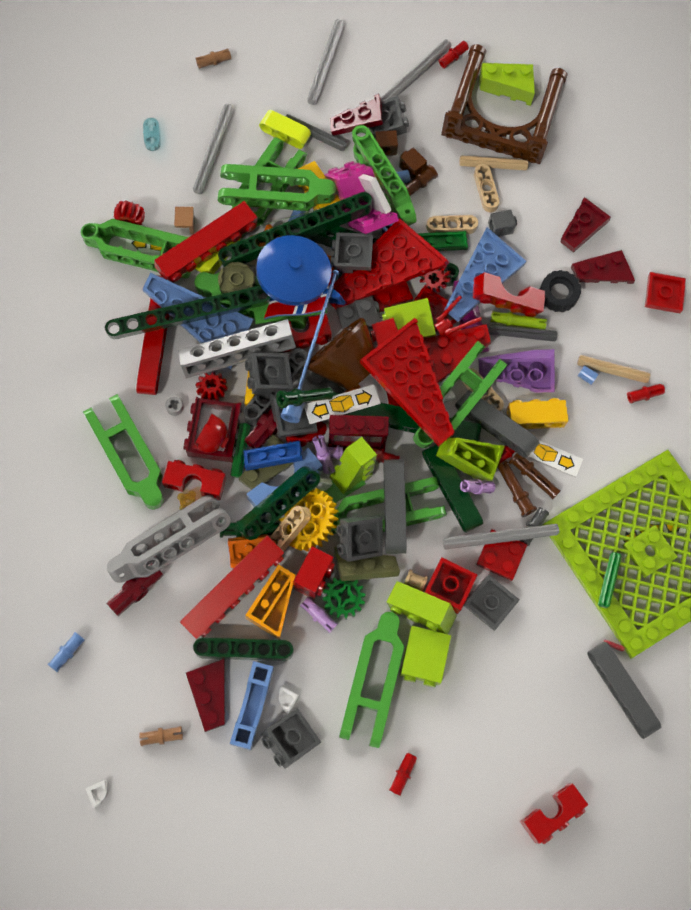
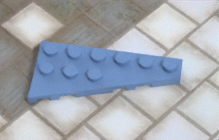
[143,273,253,370]

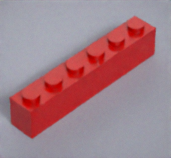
[154,201,258,282]
[180,535,284,639]

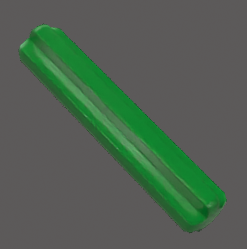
[230,423,250,478]
[598,552,622,608]

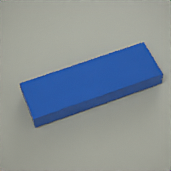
[244,441,303,471]

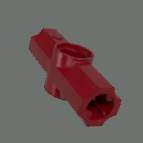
[244,409,277,449]
[106,562,164,617]

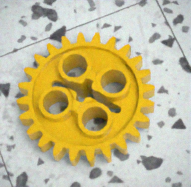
[279,488,339,552]

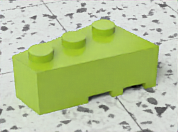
[479,63,535,106]
[329,437,377,494]
[436,438,505,481]
[386,581,457,634]

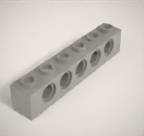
[178,319,296,379]

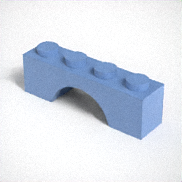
[247,448,323,516]
[230,661,274,750]

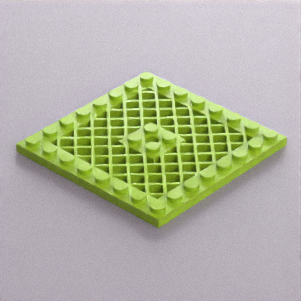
[542,450,691,659]

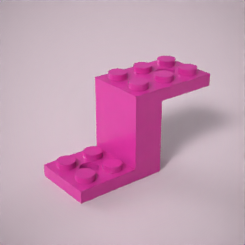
[324,161,399,234]

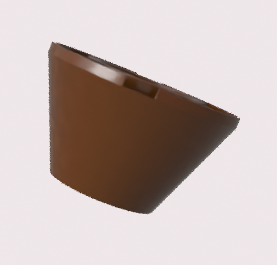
[308,317,374,390]

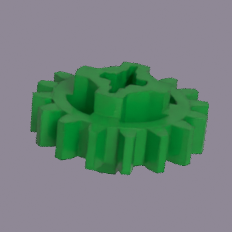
[322,577,366,620]

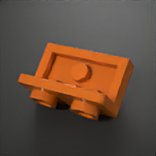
[228,534,268,568]

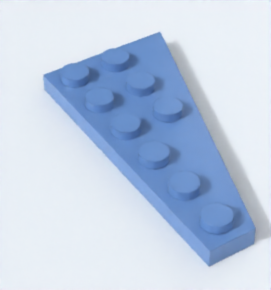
[444,227,526,322]

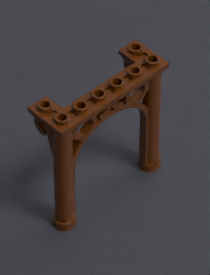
[441,44,568,164]

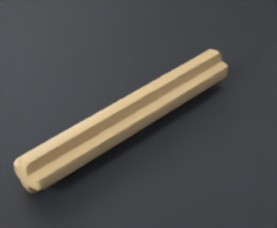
[459,155,528,170]
[577,355,650,383]

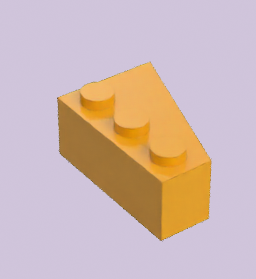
[245,564,295,640]

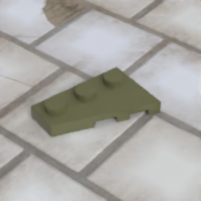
[239,435,293,490]
[333,547,400,581]

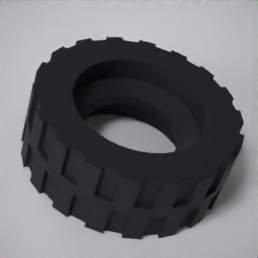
[540,270,581,312]

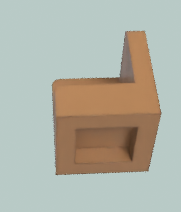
[174,207,195,234]

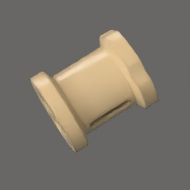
[404,569,428,591]

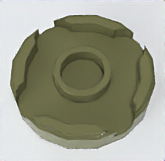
[218,262,255,298]

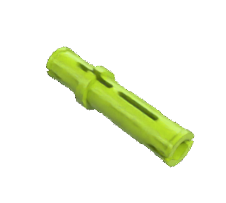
[490,310,547,329]

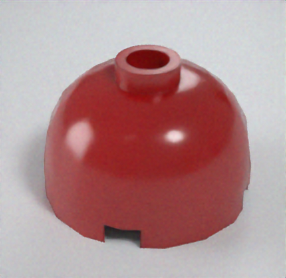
[193,414,229,453]

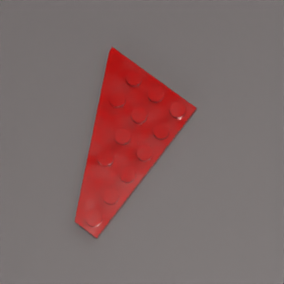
[329,218,449,310]
[360,318,455,447]
[386,324,491,407]

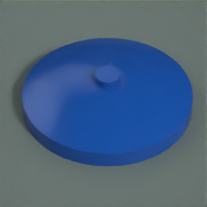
[256,235,331,306]

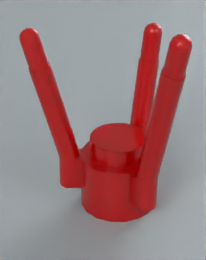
[434,296,482,336]

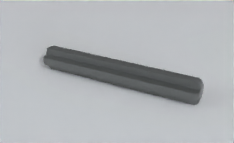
[285,114,347,151]
[487,323,558,342]

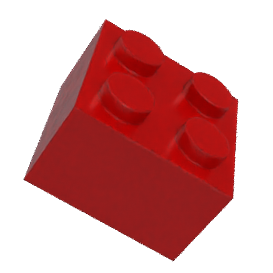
[293,546,335,600]
[424,557,477,614]

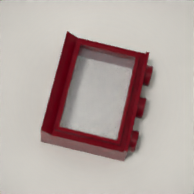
[183,397,242,463]
[328,415,389,451]

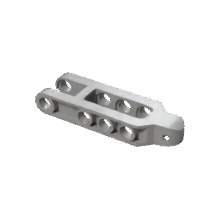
[107,495,231,583]

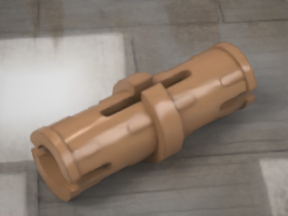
[195,48,231,69]
[139,726,183,746]

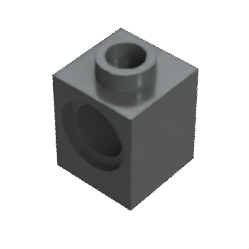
[488,210,517,237]

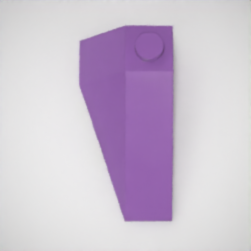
[478,349,555,393]

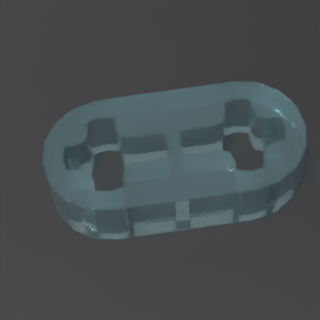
[143,118,161,151]

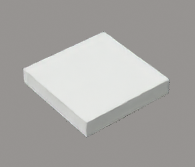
[358,174,391,214]

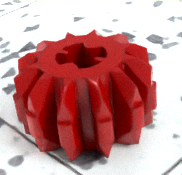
[113,200,145,225]
[419,266,450,293]
[195,371,228,401]

